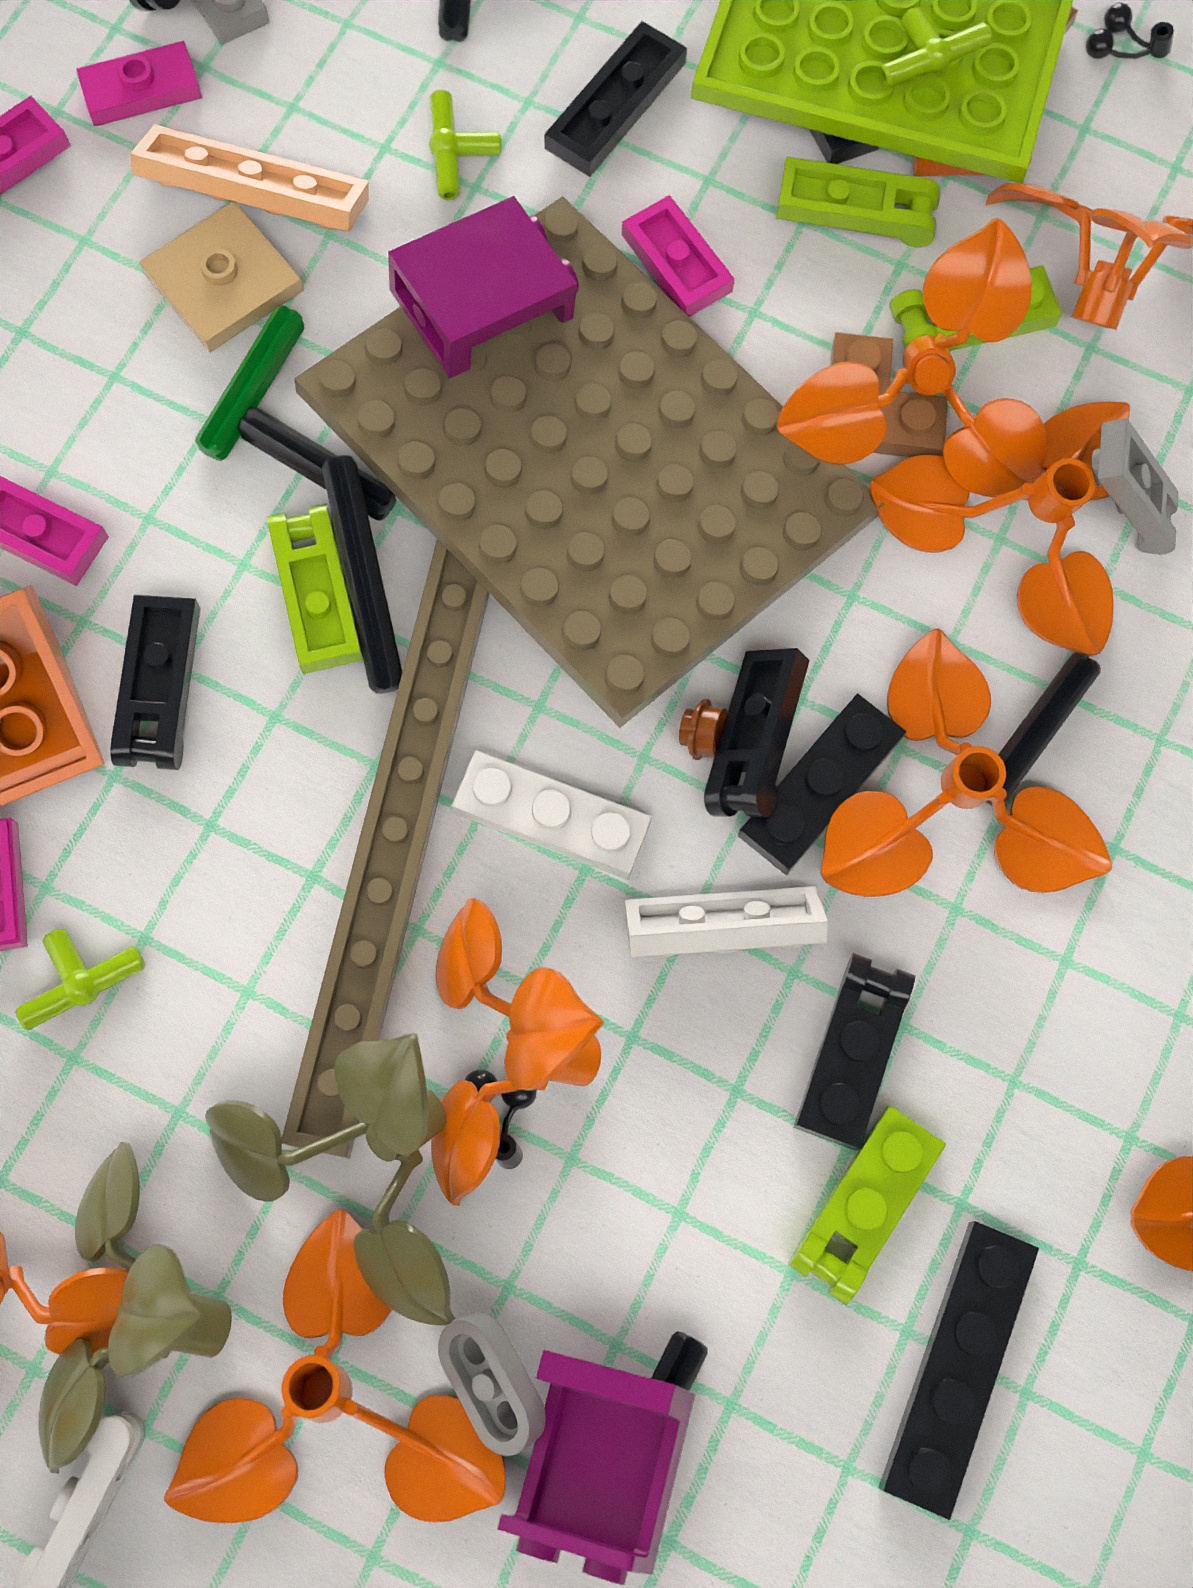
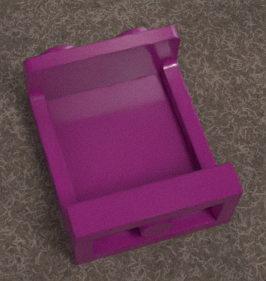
[388,196,579,378]
[497,1350,695,1585]

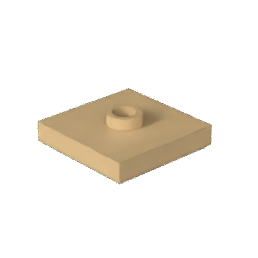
[139,201,304,353]

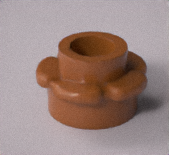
[679,699,728,761]

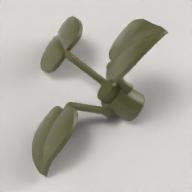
[205,1034,456,1326]
[39,1142,232,1474]

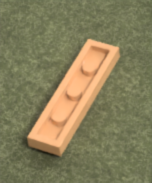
[130,124,369,232]

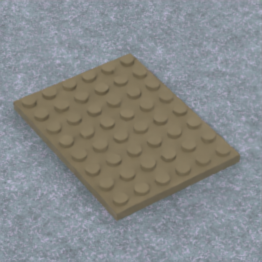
[294,196,885,728]

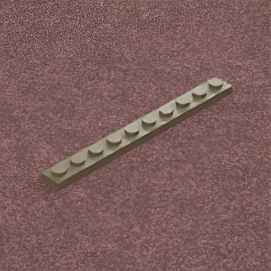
[281,539,490,1159]

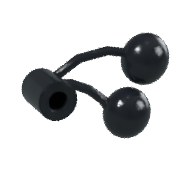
[1085,2,1174,59]
[464,1070,537,1169]

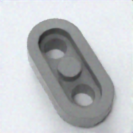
[438,1312,546,1456]

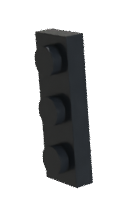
[544,21,687,177]
[738,693,907,876]

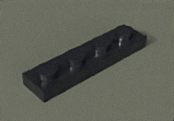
[878,1221,1039,1520]

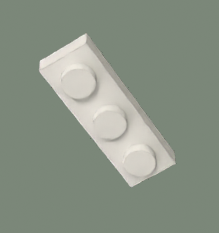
[451,750,652,880]
[625,886,828,959]

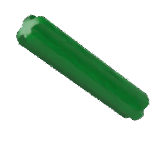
[195,305,305,461]

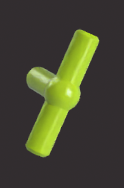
[880,7,993,88]
[429,89,502,200]
[15,929,146,1030]

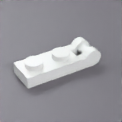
[13,1412,145,1588]

